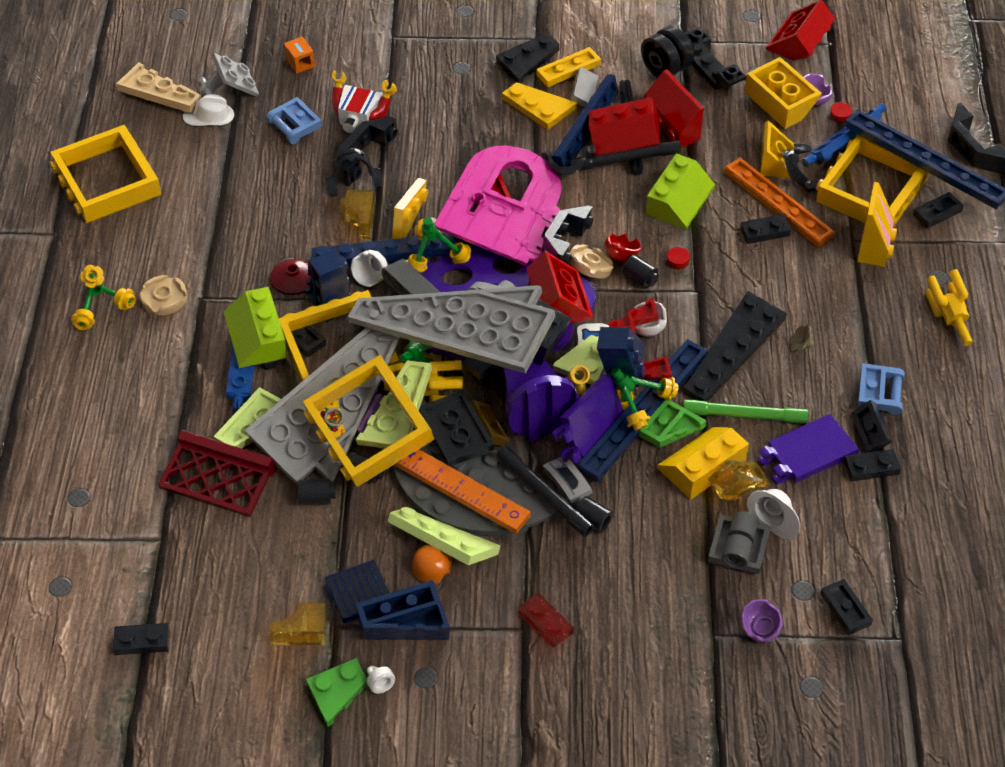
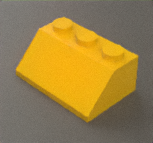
[744,57,822,129]
[657,427,749,500]

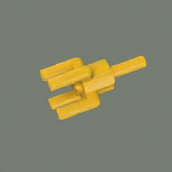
[925,269,973,346]
[384,360,463,402]

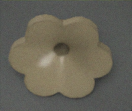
[790,325,814,352]

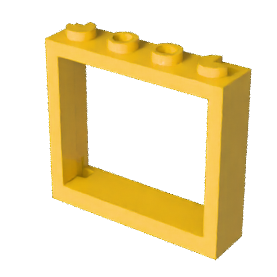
[50,125,162,223]
[816,135,929,227]
[279,290,399,383]
[303,355,434,487]

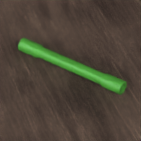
[684,399,808,424]

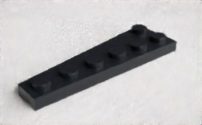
[684,291,787,402]

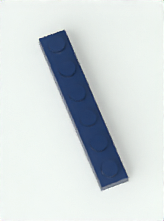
[553,74,619,167]

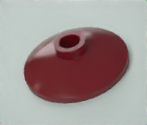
[270,259,311,295]

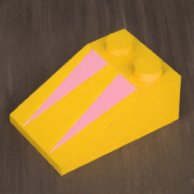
[857,182,897,267]

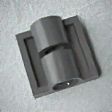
[708,511,771,574]

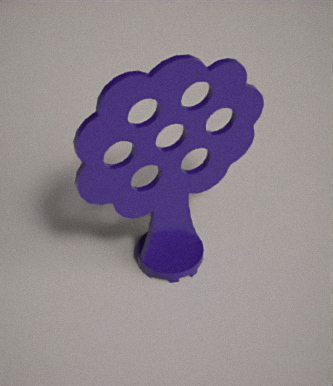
[415,251,596,441]

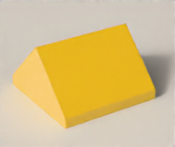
[760,120,794,178]

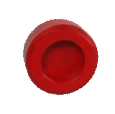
[830,102,852,123]
[666,247,690,269]

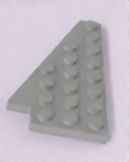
[348,285,556,374]
[245,328,401,485]

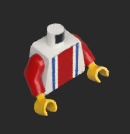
[332,70,397,133]

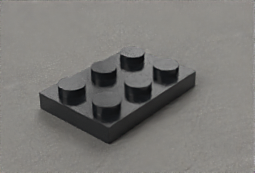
[419,390,494,467]

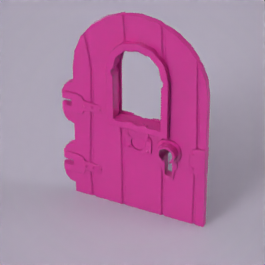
[435,146,562,266]

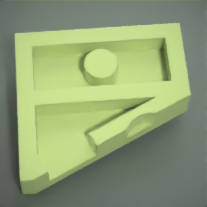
[553,335,604,385]

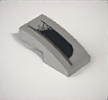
[543,457,592,504]

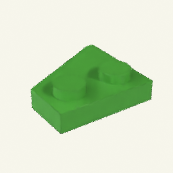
[639,400,706,448]
[306,658,368,727]

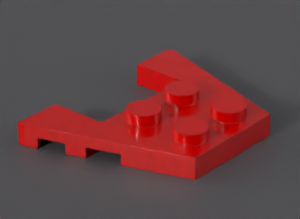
[606,298,672,380]

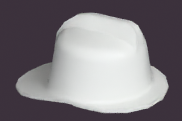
[183,94,234,126]
[747,489,800,540]

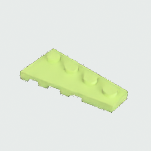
[356,360,432,449]
[388,507,500,565]

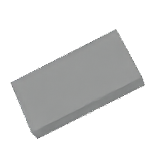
[570,67,598,107]

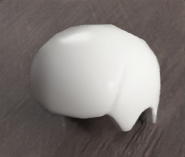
[351,250,388,287]
[634,302,667,337]

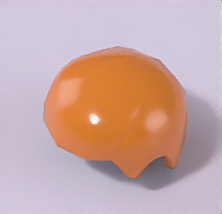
[412,543,452,584]

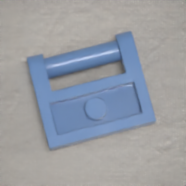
[266,97,322,144]
[858,363,905,415]

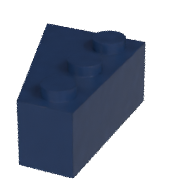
[305,249,351,322]
[597,327,646,387]
[356,580,450,640]

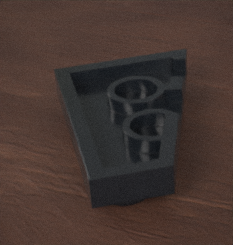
[496,33,560,84]

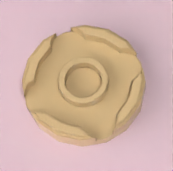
[570,244,613,279]
[140,275,187,315]

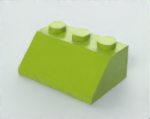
[646,153,715,230]
[224,287,287,368]

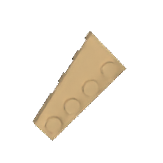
[116,62,201,113]

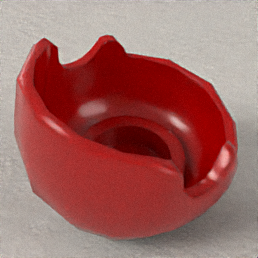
[604,234,642,263]

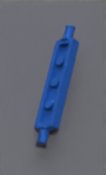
[801,103,886,167]
[226,345,255,413]

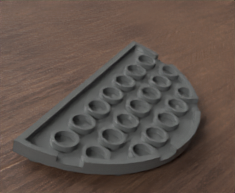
[393,399,568,537]

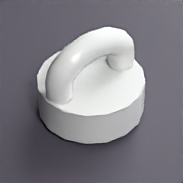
[367,666,395,694]

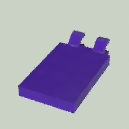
[552,374,624,464]
[757,414,859,485]

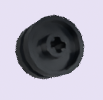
[640,25,694,78]

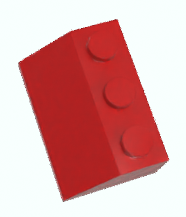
[765,0,835,61]
[644,70,704,148]
[589,97,660,156]
[526,250,593,323]

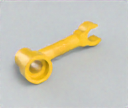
[568,365,590,397]

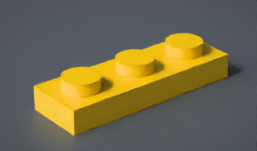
[536,47,601,88]

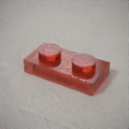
[518,593,574,648]

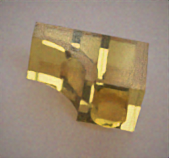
[341,190,375,239]
[708,460,770,500]
[269,602,327,645]

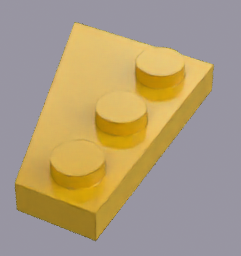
[502,82,577,130]
[392,178,428,239]

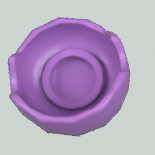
[804,74,832,106]
[741,599,783,643]

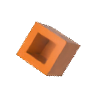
[284,36,315,74]

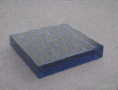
[325,560,389,624]

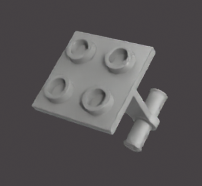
[197,53,259,97]

